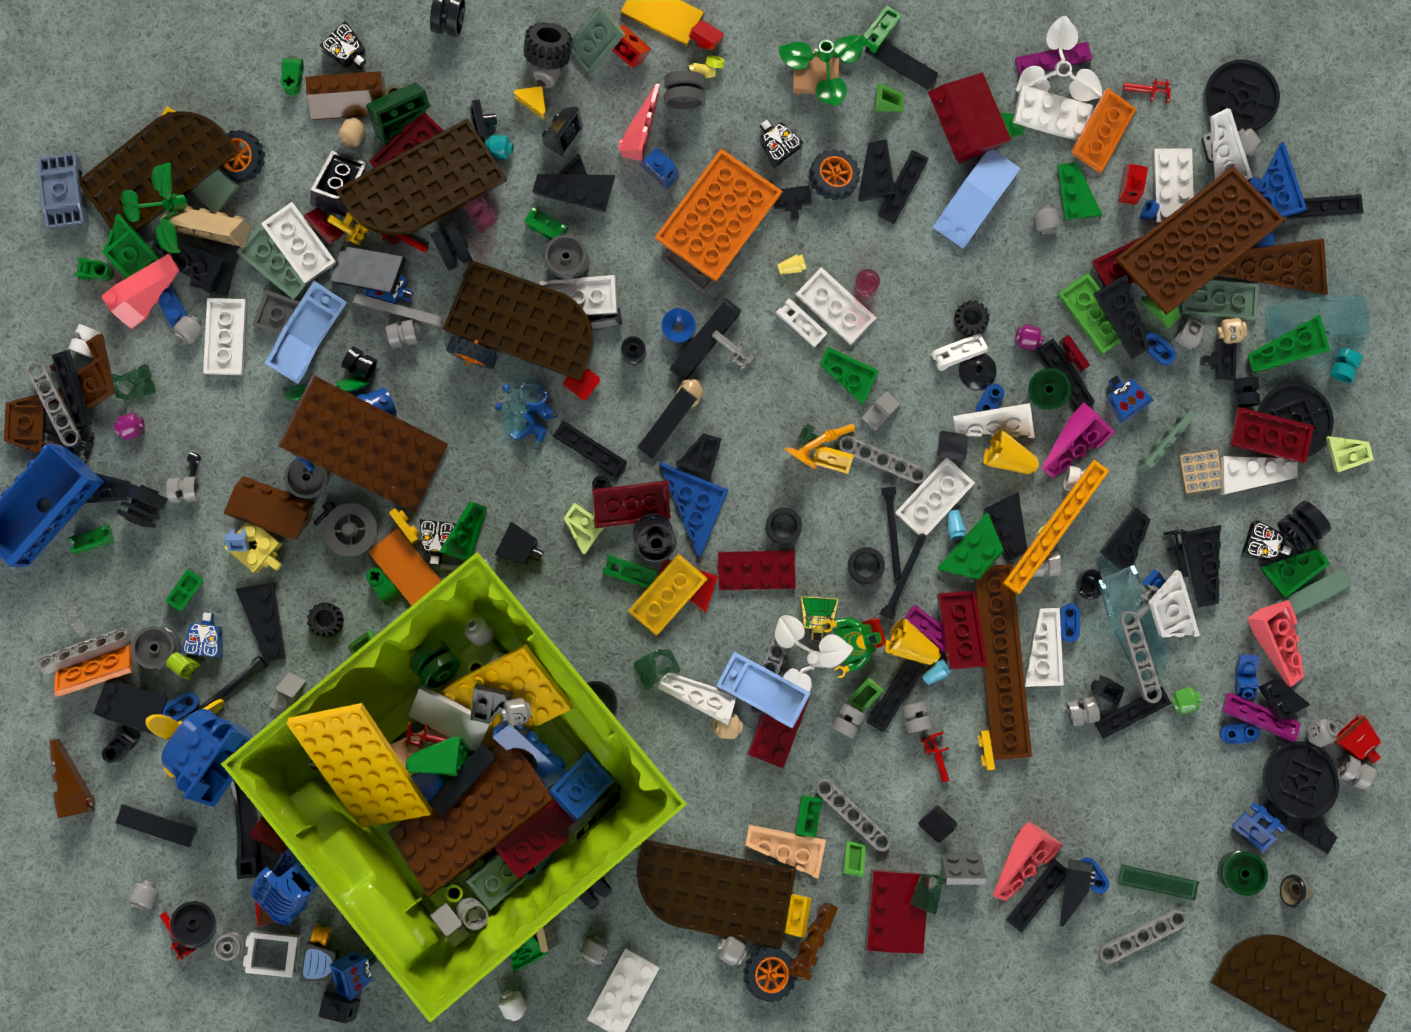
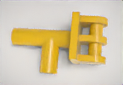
[327,212,369,247]

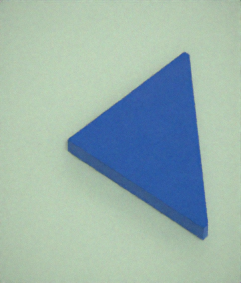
[1256,142,1307,217]
[659,462,728,557]

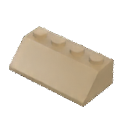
[160,205,251,247]

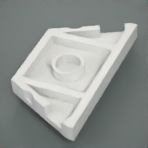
[1149,570,1200,637]

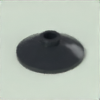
[959,353,997,389]

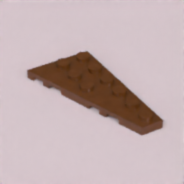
[1218,238,1328,295]

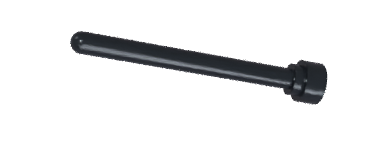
[881,487,901,579]
[879,533,926,620]
[192,655,268,713]

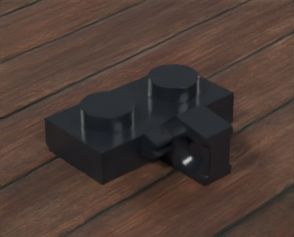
[774,185,812,222]
[1200,341,1237,381]

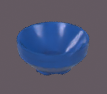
[661,308,696,343]

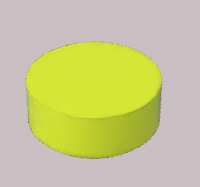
[705,55,725,68]

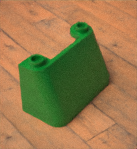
[406,736,473,784]

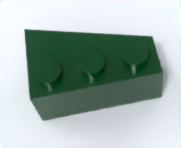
[366,82,430,145]

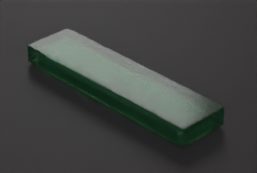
[1117,864,1199,901]

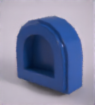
[1140,200,1160,221]

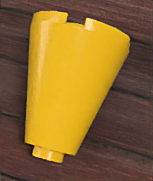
[983,430,1039,474]
[884,618,940,665]

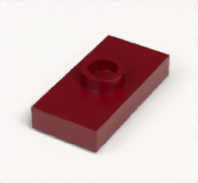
[304,208,345,244]
[1059,335,1090,372]

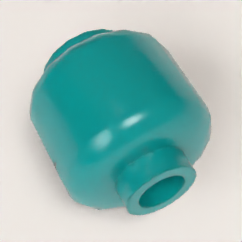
[485,135,514,160]

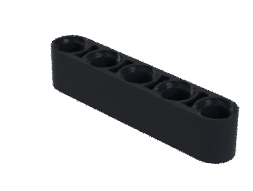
[669,299,742,381]

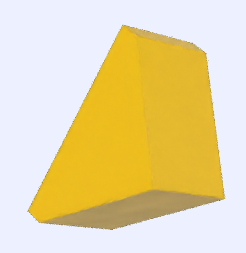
[513,86,547,120]

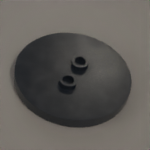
[1204,60,1280,132]
[1257,383,1334,457]
[1263,741,1339,820]

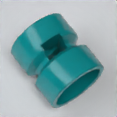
[1329,348,1364,383]

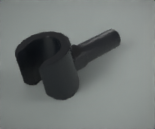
[187,452,201,477]
[313,502,335,526]

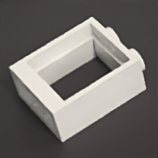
[243,930,301,978]

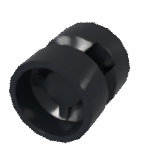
[621,336,646,365]
[341,346,378,381]
[1233,377,1261,407]

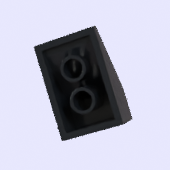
[542,106,583,156]
[310,151,367,217]
[93,678,168,735]
[1059,859,1096,927]

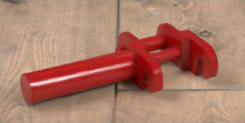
[1122,78,1171,103]
[382,234,429,253]
[405,721,448,749]
[920,731,949,782]
[159,912,198,960]

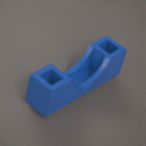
[493,720,566,788]

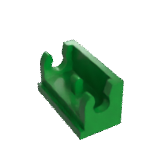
[524,207,568,241]
[68,524,115,555]
[165,568,204,612]
[795,794,823,838]

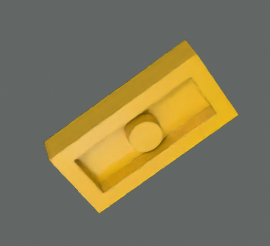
[812,445,854,474]
[389,508,420,545]
[978,730,995,770]
[785,894,812,937]

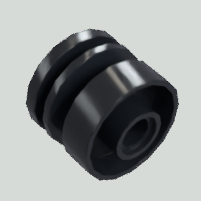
[116,483,168,529]
[1277,501,1331,552]
[633,513,677,562]

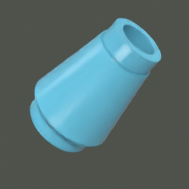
[948,510,967,539]
[922,659,952,685]

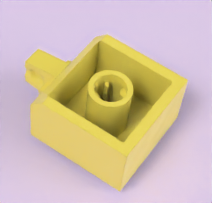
[224,523,283,574]

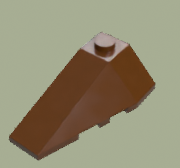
[49,739,95,818]

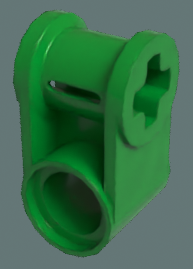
[280,58,304,96]
[74,257,114,282]
[366,568,400,605]

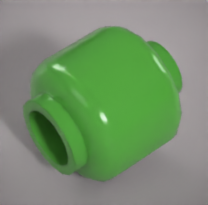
[1172,687,1202,715]

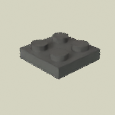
[252,290,299,335]
[942,853,986,885]

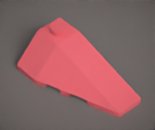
[618,84,660,161]
[101,254,180,329]
[1247,600,1304,687]
[993,822,1063,901]

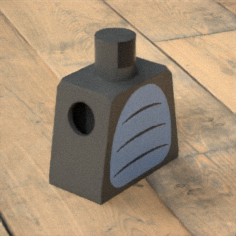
[300,941,339,982]

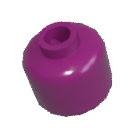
[1015,324,1044,351]
[114,413,145,440]

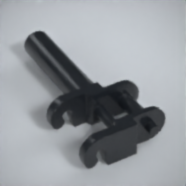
[45,426,95,457]
[1163,529,1190,578]

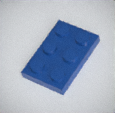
[548,751,613,821]

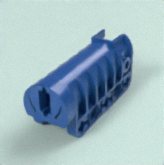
[249,848,317,925]

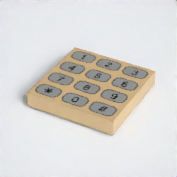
[1178,450,1221,494]
[537,919,559,952]

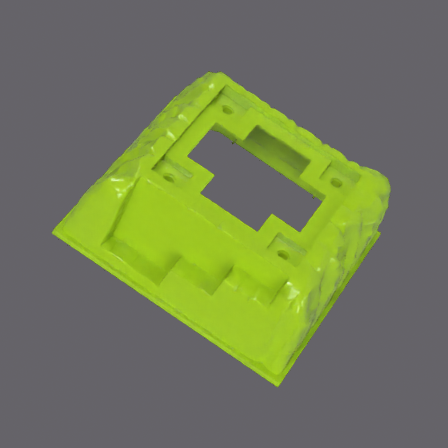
[221,552,687,1023]

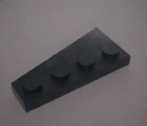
[532,174,615,213]
[151,234,224,294]
[1093,274,1149,360]
[1185,525,1221,608]
[235,582,286,662]

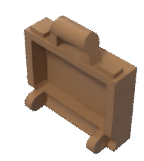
[793,50,839,96]

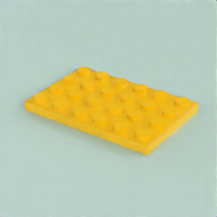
[438,644,573,749]

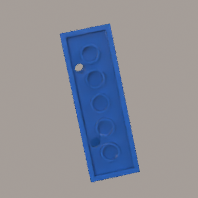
[0,443,104,567]

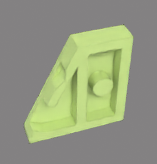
[1326,436,1374,472]
[564,503,605,555]

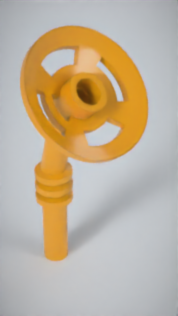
[784,424,855,470]

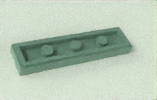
[1274,568,1352,614]

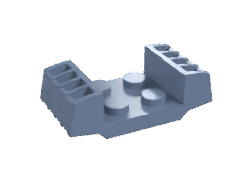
[38,153,89,229]

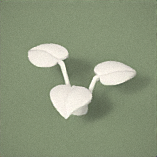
[1016,16,1102,101]
[775,615,854,692]

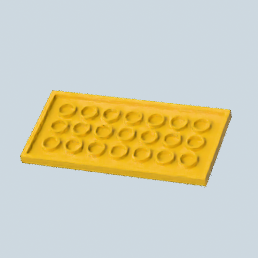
[287,703,432,828]

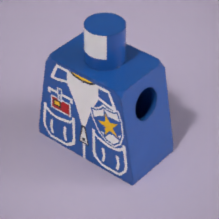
[181,612,223,658]

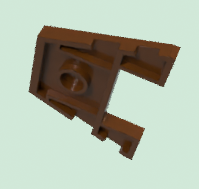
[49,334,116,410]
[4,387,66,454]

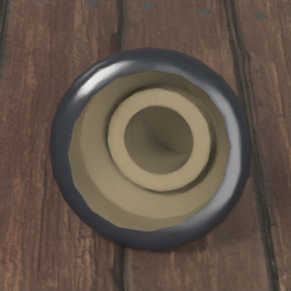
[1280,874,1314,908]

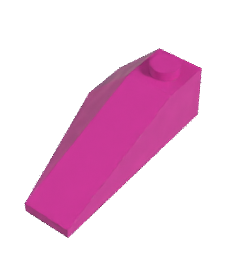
[1041,403,1115,479]

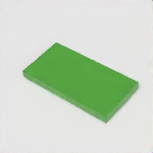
[1057,273,1121,355]

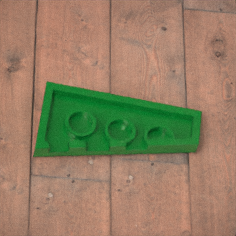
[1248,314,1331,373]

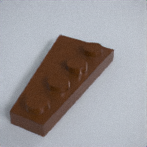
[788,903,838,981]

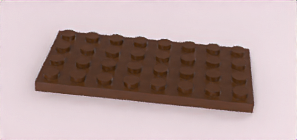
[1115,166,1285,315]
[278,375,448,512]
[388,745,554,897]

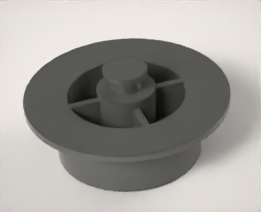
[323,503,377,557]

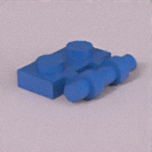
[1232,802,1286,853]

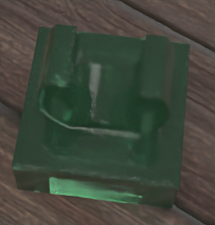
[796,424,819,445]

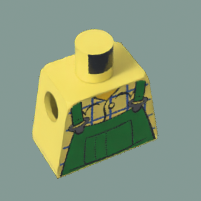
[800,597,838,641]

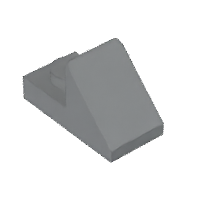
[1175,316,1205,350]
[861,391,900,432]
[270,672,306,713]
[430,903,470,947]

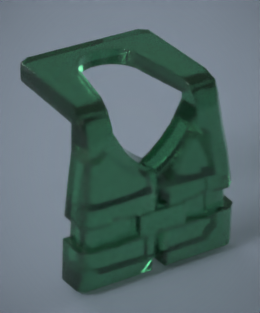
[112,364,157,400]
[634,649,680,689]
[910,873,953,914]

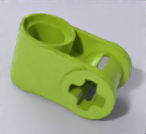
[166,652,201,681]

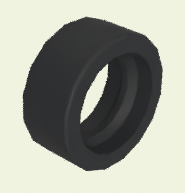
[765,507,802,545]
[848,547,885,584]

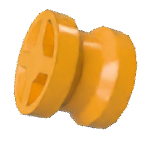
[310,924,332,947]

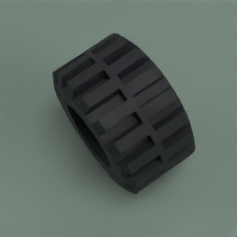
[523,22,572,70]

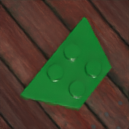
[102,214,160,278]
[937,512,1004,580]

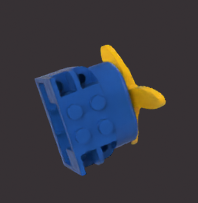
[146,699,254,807]

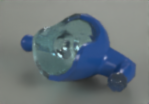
[502,383,559,420]
[495,399,546,450]

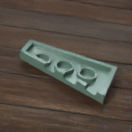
[236,224,307,300]
[1137,410,1197,473]

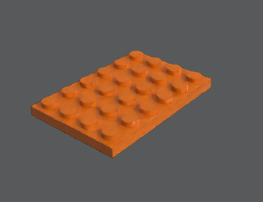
[655,149,783,282]

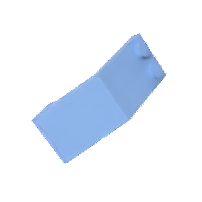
[933,149,1021,249]
[264,281,347,384]
[716,652,811,728]

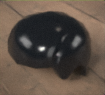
[1076,569,1105,600]

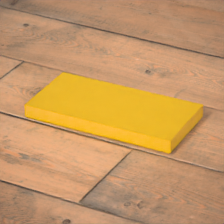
[621,0,704,46]
[628,553,707,636]

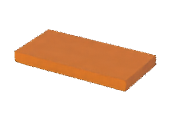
[1071,88,1137,173]
[368,528,442,606]
[54,642,132,697]

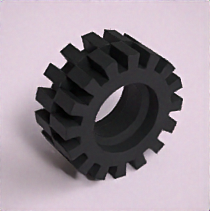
[954,300,990,336]
[307,602,344,638]

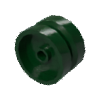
[1028,368,1071,411]
[409,640,460,689]
[1217,850,1268,896]

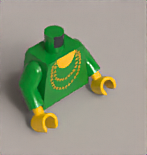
[822,617,882,678]

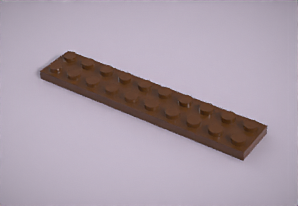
[974,564,1032,760]

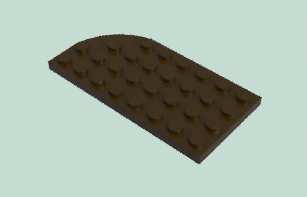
[79,111,240,232]
[335,118,507,235]
[442,260,594,382]
[637,839,796,948]
[1210,934,1387,1032]

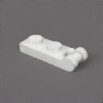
[775,299,827,348]
[931,333,988,371]

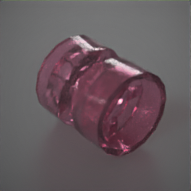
[463,196,498,232]
[853,269,880,299]

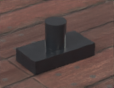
[470,99,497,142]
[1091,675,1125,705]

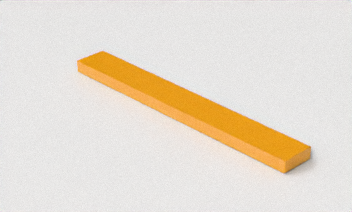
[1003,459,1110,595]

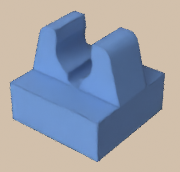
[225,529,249,551]

